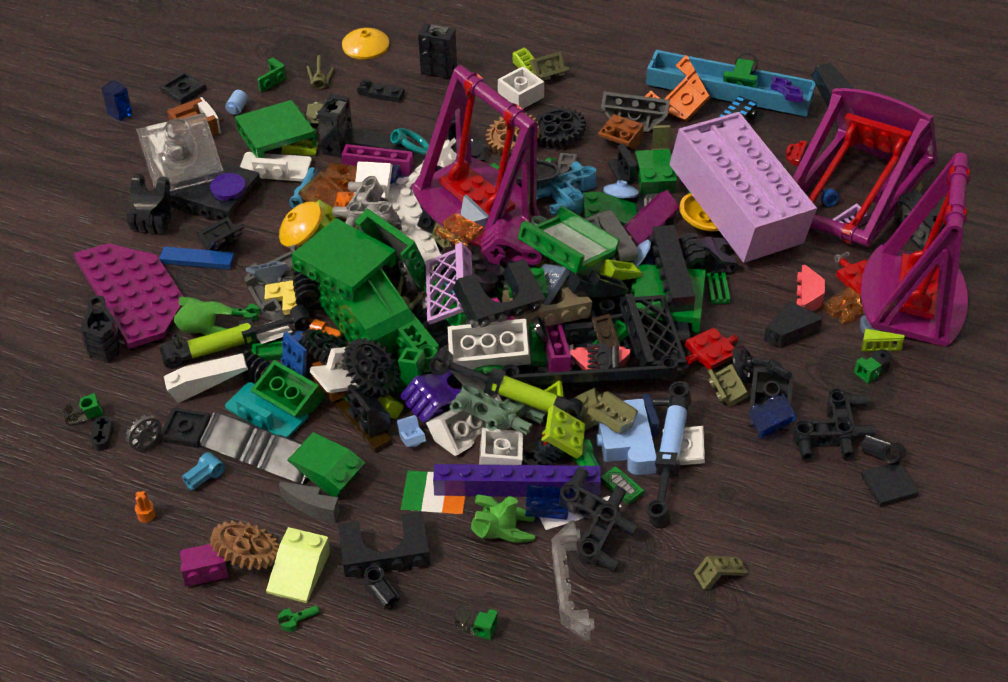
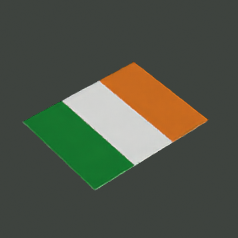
[401,470,465,514]

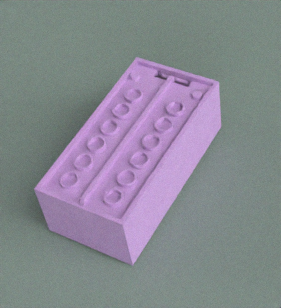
[669,112,817,263]

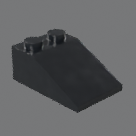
[748,367,794,430]

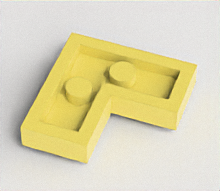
[265,280,297,315]

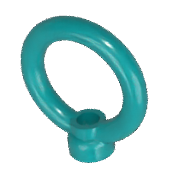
[391,128,429,155]

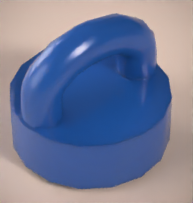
[821,189,839,207]

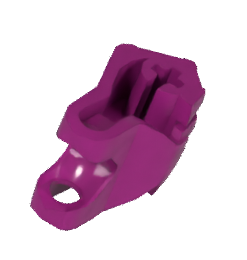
[481,219,542,265]

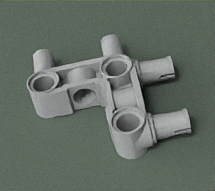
[332,175,398,228]

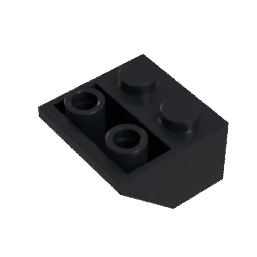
[347,384,391,438]

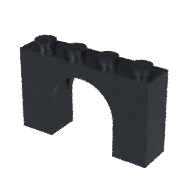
[452,259,545,328]
[338,511,430,578]

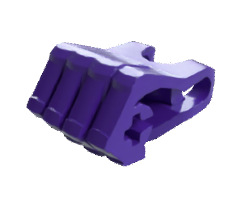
[400,370,462,423]

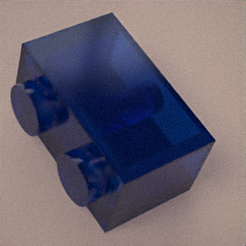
[101,80,133,121]
[748,394,796,438]

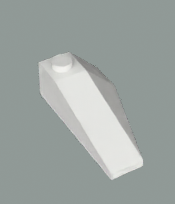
[164,354,248,403]
[426,394,501,456]

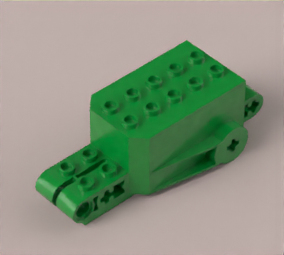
[319,268,439,375]

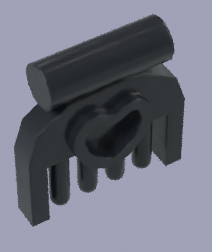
[587,343,619,370]

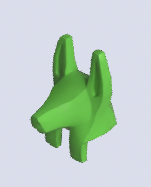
[174,297,233,335]
[471,495,535,543]

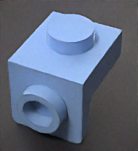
[397,415,426,447]

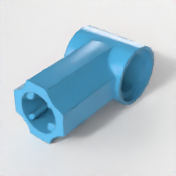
[182,452,225,490]

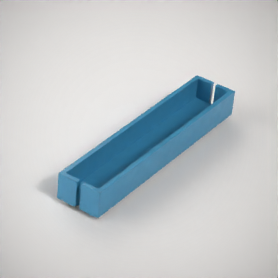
[646,50,816,117]

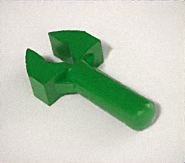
[226,304,260,322]
[278,606,320,632]

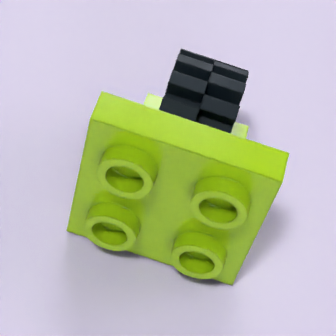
[536,405,585,460]

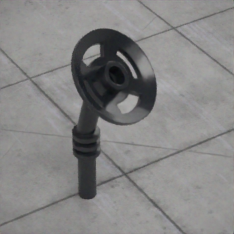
[733,345,792,384]

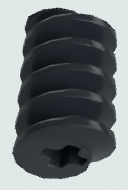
[291,269,319,307]
[236,349,270,382]

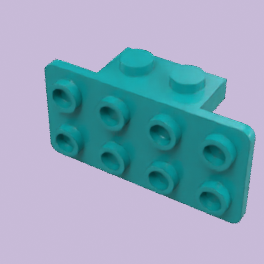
[225,382,309,438]

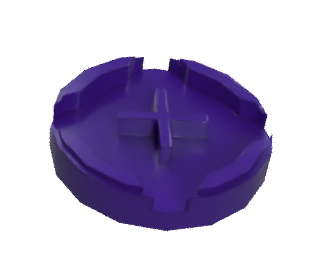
[210,173,246,201]

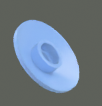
[603,180,638,198]
[628,240,651,267]

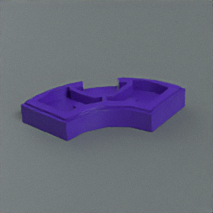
[770,76,803,102]

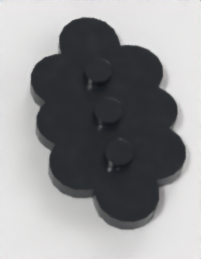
[441,239,505,290]

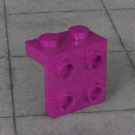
[180,544,228,587]

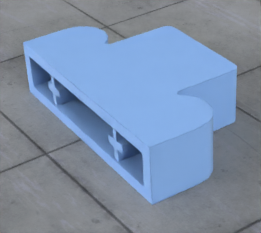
[597,399,656,475]

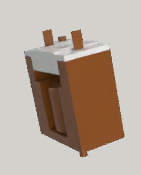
[167,97,224,147]

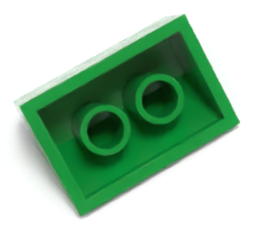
[250,360,325,418]

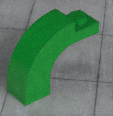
[394,348,426,392]

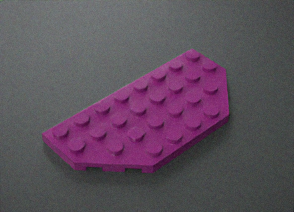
[74,243,184,349]

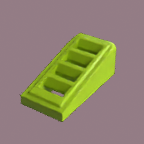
[512,48,534,73]
[281,139,318,155]
[600,259,642,280]
[861,329,904,352]
[378,395,404,419]

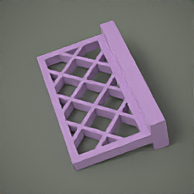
[426,242,472,324]

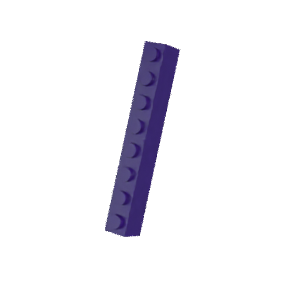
[433,464,600,497]

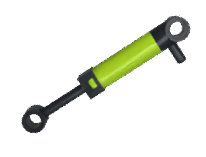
[160,304,313,369]
[429,349,585,420]

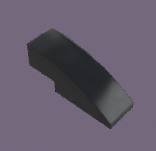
[566,270,629,297]

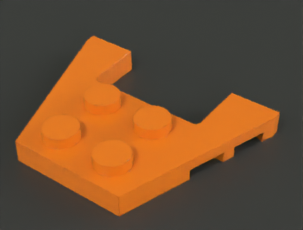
[645,55,710,122]

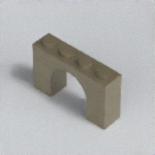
[502,278,592,328]

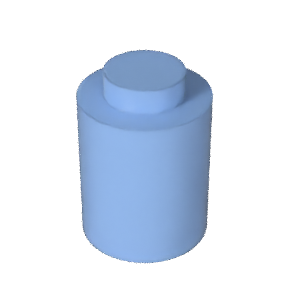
[225,90,248,115]

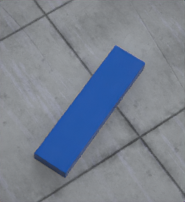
[159,247,235,269]

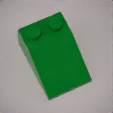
[635,149,677,194]
[583,192,637,226]
[287,432,365,497]

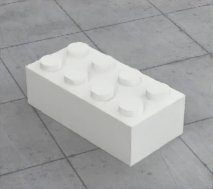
[448,319,531,372]

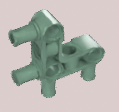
[450,385,547,436]

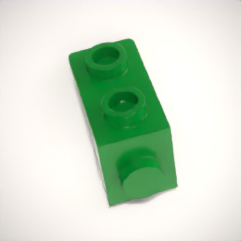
[257,58,287,92]

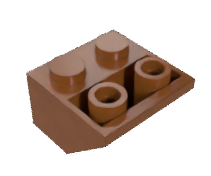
[598,114,644,150]

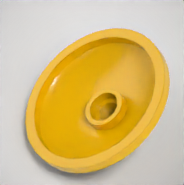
[342,28,389,60]
[679,193,719,232]
[279,201,323,248]

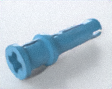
[289,167,319,208]

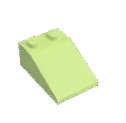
[266,527,330,603]

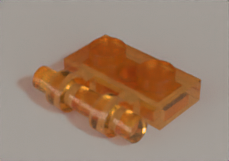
[435,213,483,247]
[821,287,864,323]

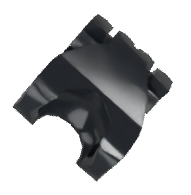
[127,174,171,234]
[678,233,738,277]
[80,296,120,363]

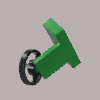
[723,52,758,88]
[527,316,549,367]

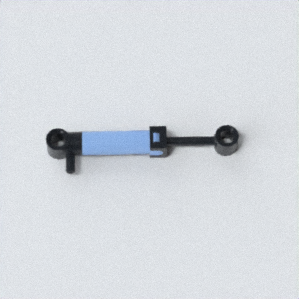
[647,381,692,528]

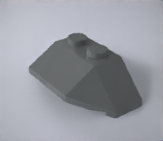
[601,91,670,133]

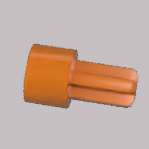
[309,319,342,339]
[135,491,156,523]

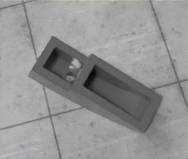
[279,482,340,523]

